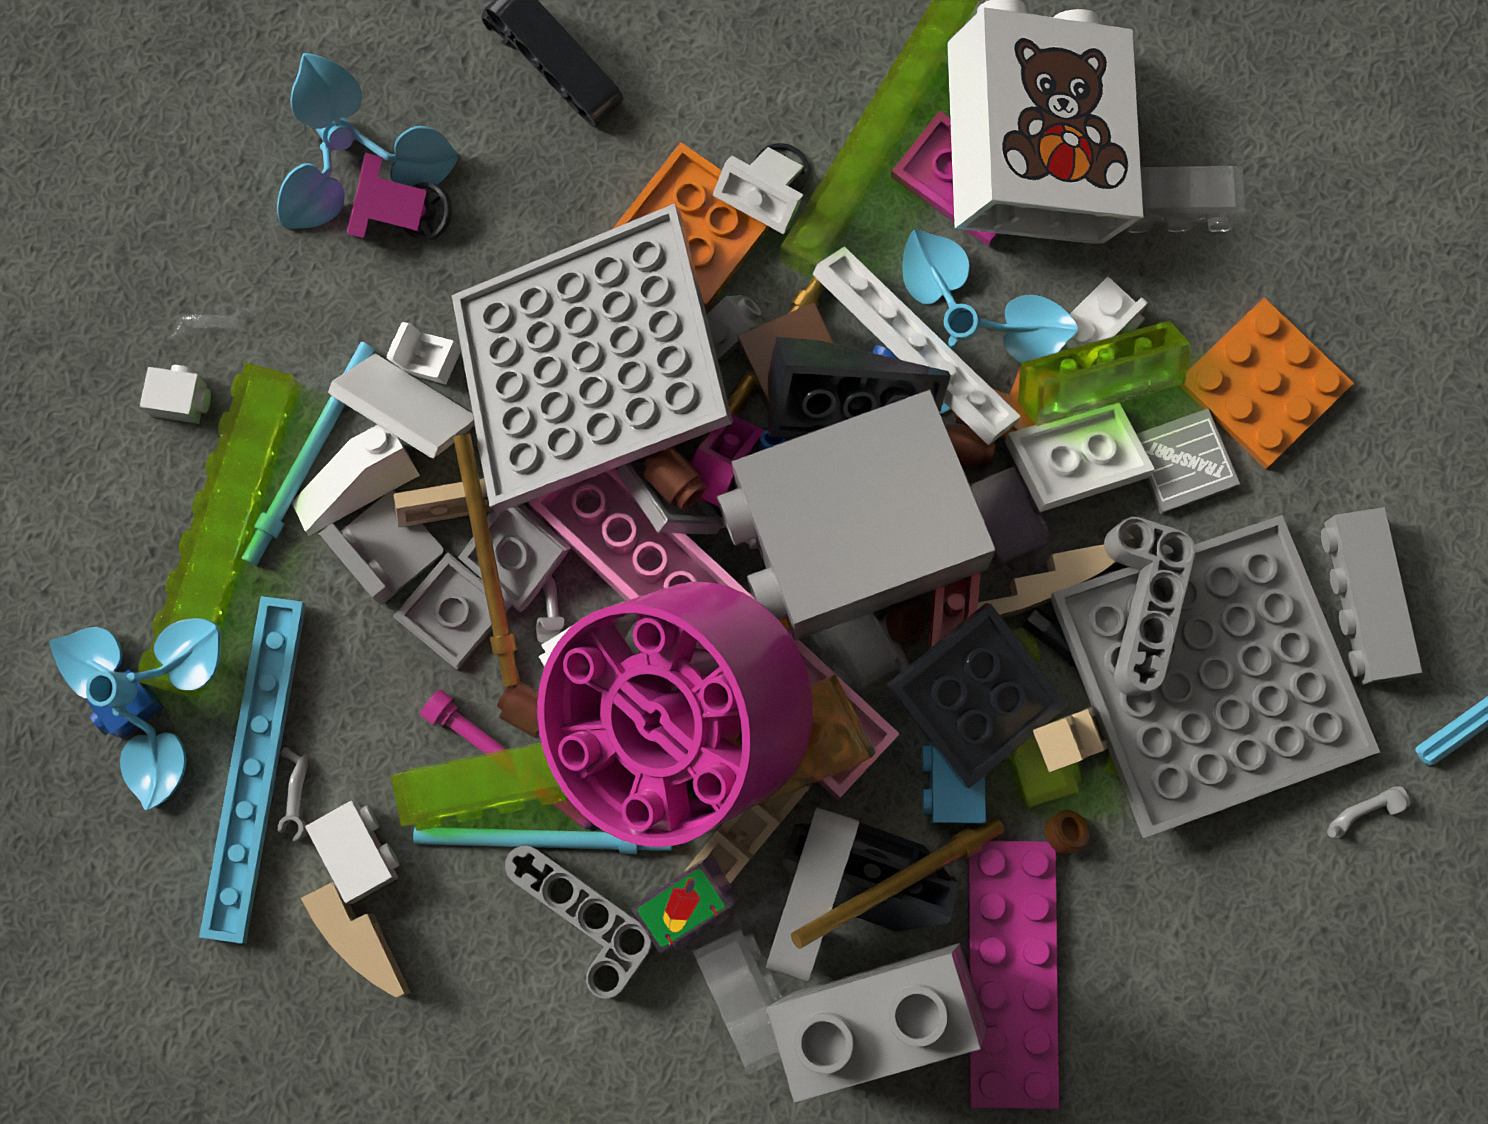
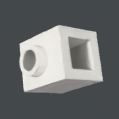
[139,365,211,424]

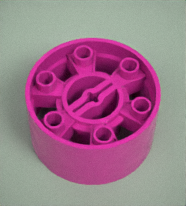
[537,582,813,847]

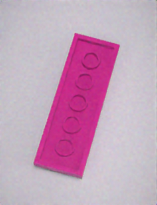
[968,841,1059,1109]

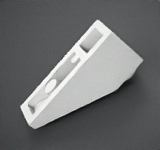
[292,425,420,536]

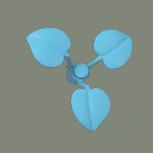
[277,53,458,229]
[902,229,1078,415]
[49,618,221,810]

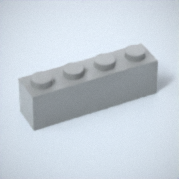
[1321,507,1422,686]

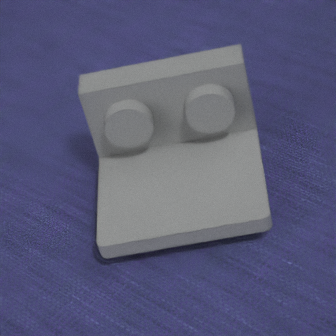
[319,490,445,606]

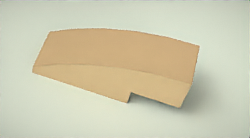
[1033,707,1109,772]
[301,882,411,998]

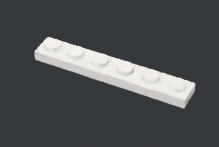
[813,246,1020,445]

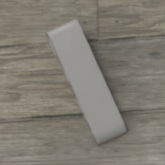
[1104,517,1195,697]
[766,807,859,982]
[505,846,653,999]

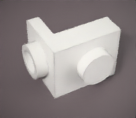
[387,322,461,384]

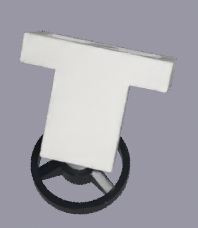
[713,143,809,234]

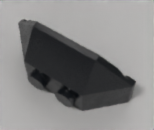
[782,822,960,932]

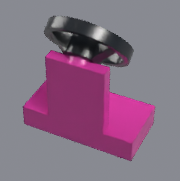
[347,153,452,241]

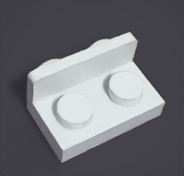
[1063,277,1148,369]

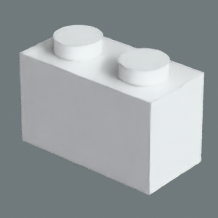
[305,801,399,904]

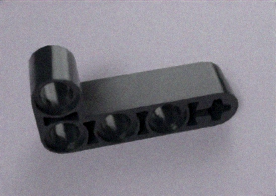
[481,0,624,127]

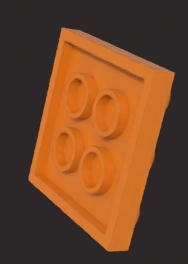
[613,142,770,310]
[1176,297,1354,469]

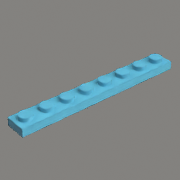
[199,596,306,943]

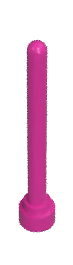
[420,689,594,828]

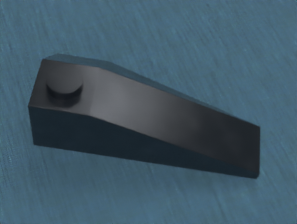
[768,337,951,438]

